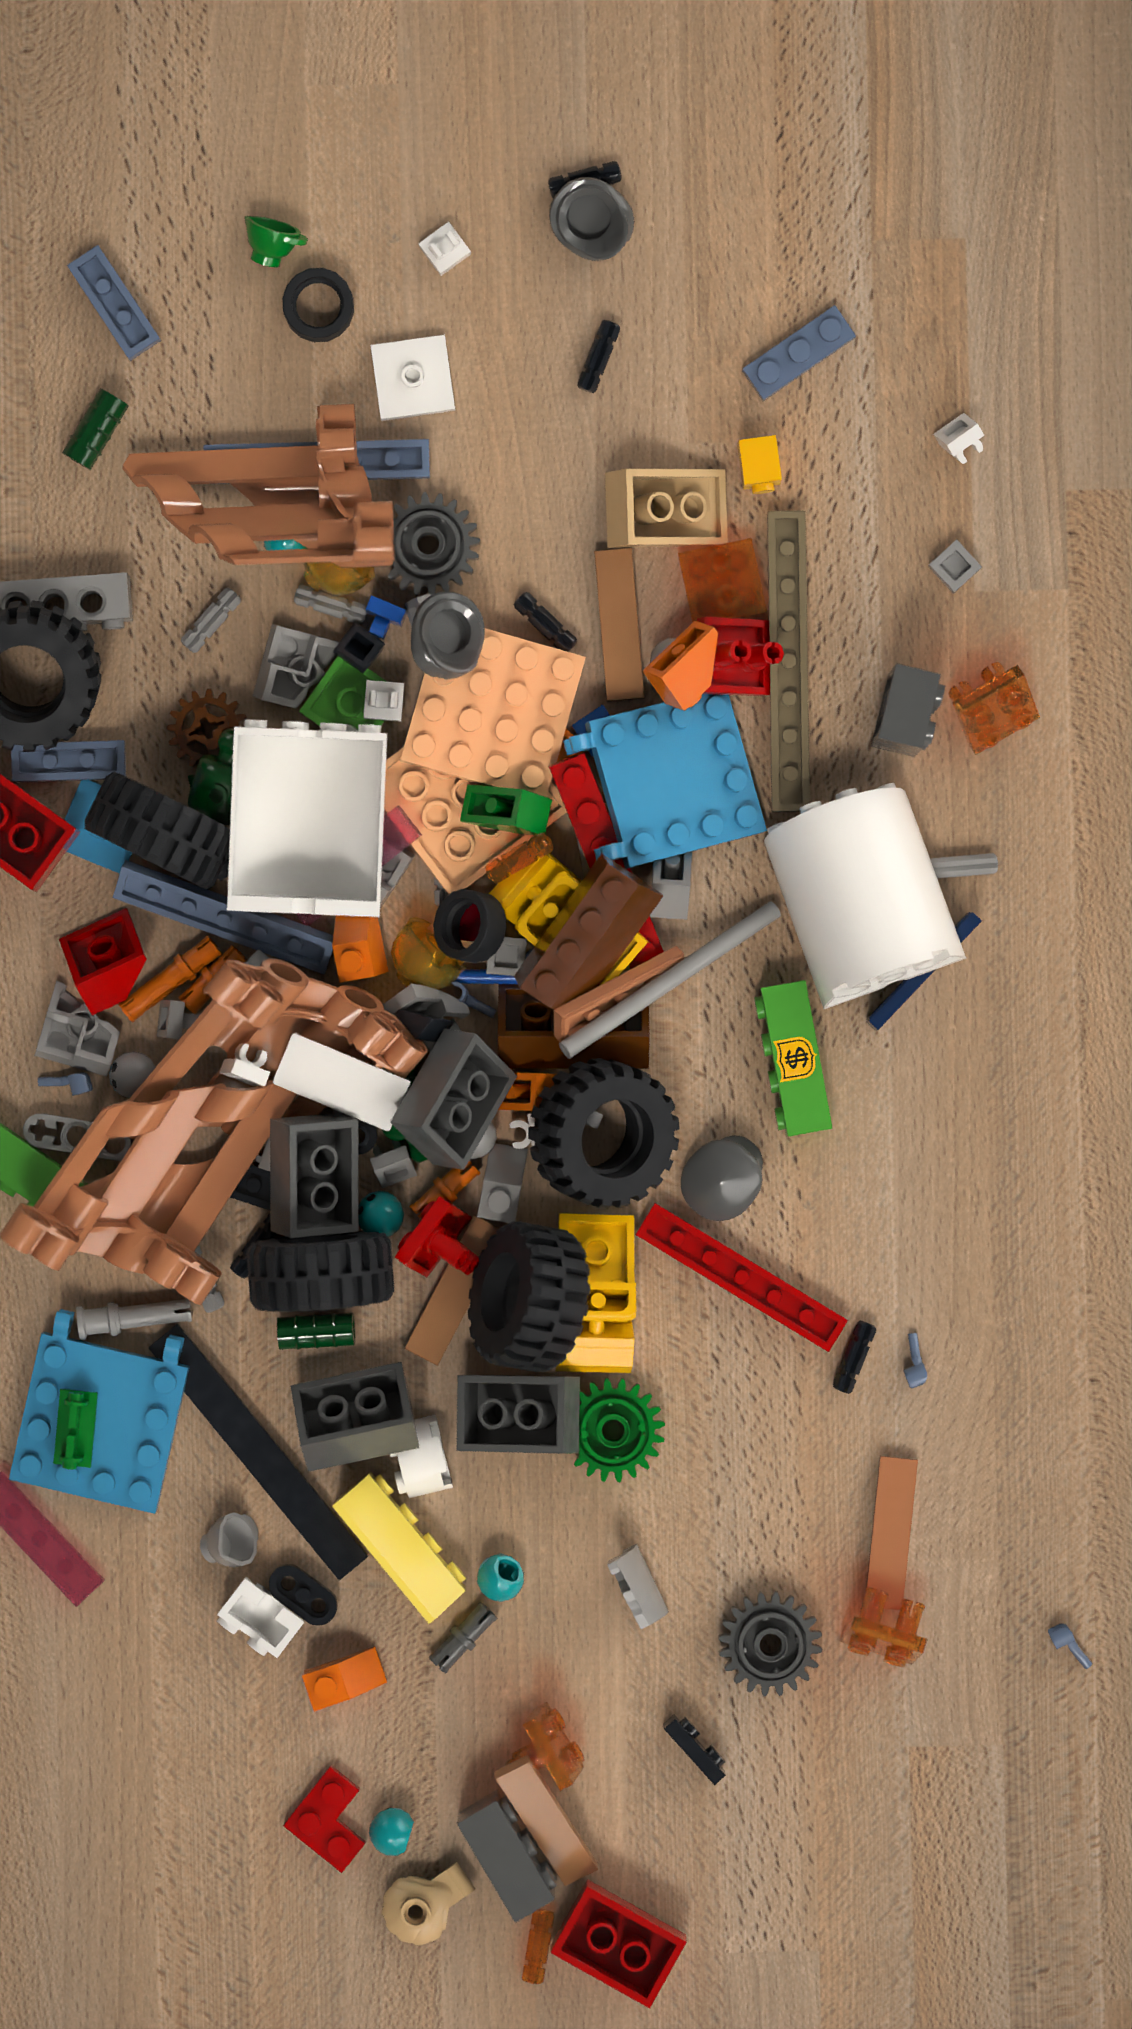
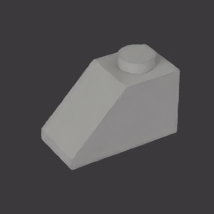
[650,852,692,920]
[477,1143,528,1223]

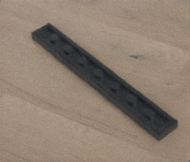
[148,1323,369,1581]

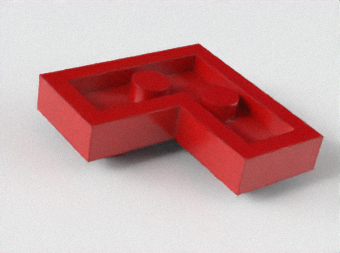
[283,1765,366,1873]

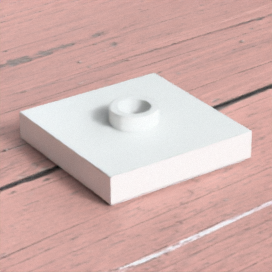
[371,335,455,421]

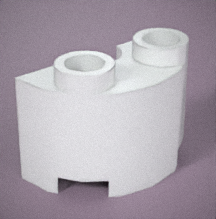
[390,1414,453,1498]
[217,1577,304,1658]

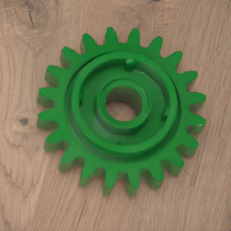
[567,1377,665,1482]

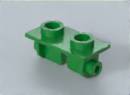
[53,1389,98,1469]

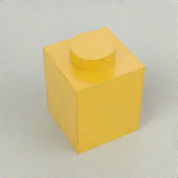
[737,435,782,494]

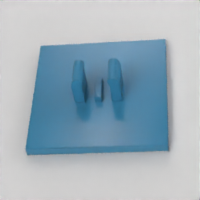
[64,780,132,874]

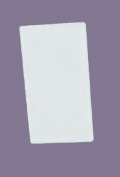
[273,1033,410,1131]

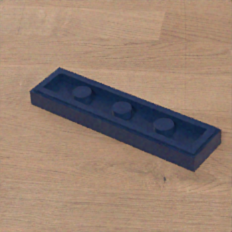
[866,912,982,1031]

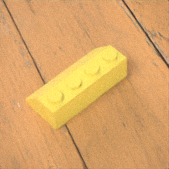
[332,1471,467,1624]

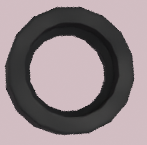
[282,268,354,342]
[433,889,506,963]

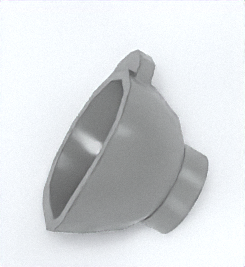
[200,1512,258,1568]

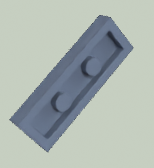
[67,245,161,361]
[742,305,856,401]
[11,740,126,782]

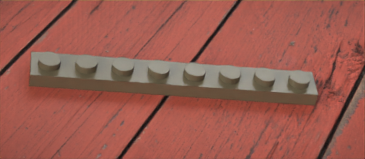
[767,511,810,812]

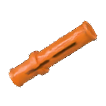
[118,935,222,1023]

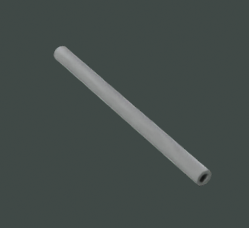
[559,901,781,1059]

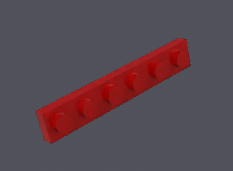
[548,752,664,970]
[635,1203,848,1352]

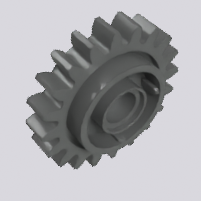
[382,492,481,597]
[718,1591,823,1697]

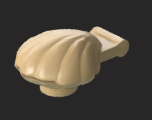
[382,1861,476,1945]

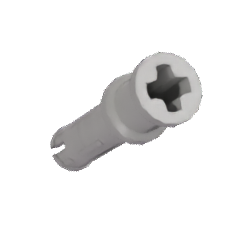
[76,1298,192,1340]

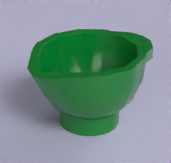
[244,216,308,268]

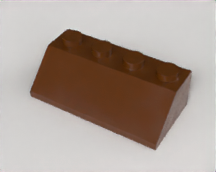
[514,853,663,1010]
[498,984,650,1069]

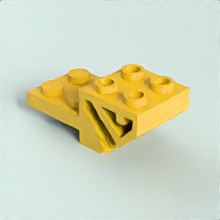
[489,840,648,985]
[555,1213,636,1373]

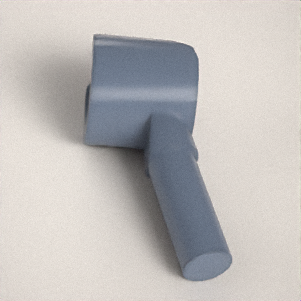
[451,982,496,1018]
[38,1072,93,1096]
[903,1333,927,1388]
[1048,1624,1093,1669]

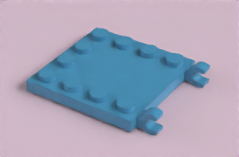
[563,694,767,869]
[9,1309,190,1514]

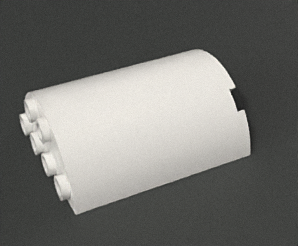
[227,720,387,917]
[764,783,966,1009]

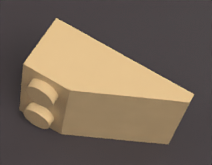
[605,469,728,548]

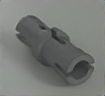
[429,1602,498,1674]

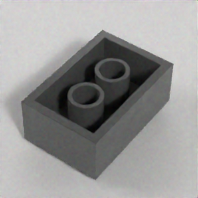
[871,663,945,757]
[390,1029,517,1170]
[270,1113,359,1238]
[291,1362,419,1472]
[456,1375,580,1454]
[457,1790,557,1923]

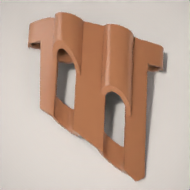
[122,404,395,568]
[110,959,427,1140]
[0,1080,298,1305]

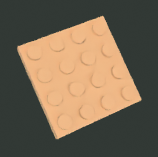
[400,628,586,797]
[384,747,567,895]

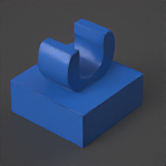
[366,595,407,640]

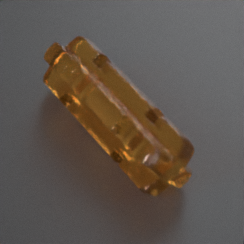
[485,832,554,883]
[522,1909,555,1984]

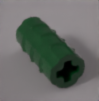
[62,388,129,470]
[277,1313,355,1350]

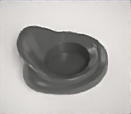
[549,177,635,261]
[411,592,485,679]
[681,1135,763,1221]

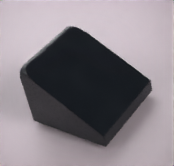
[333,622,385,674]
[396,1009,454,1042]

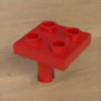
[697,617,784,696]
[394,1196,479,1277]

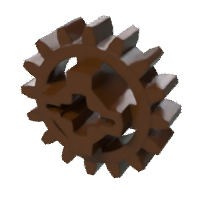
[166,689,247,768]

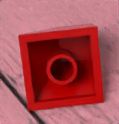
[59,908,147,1015]

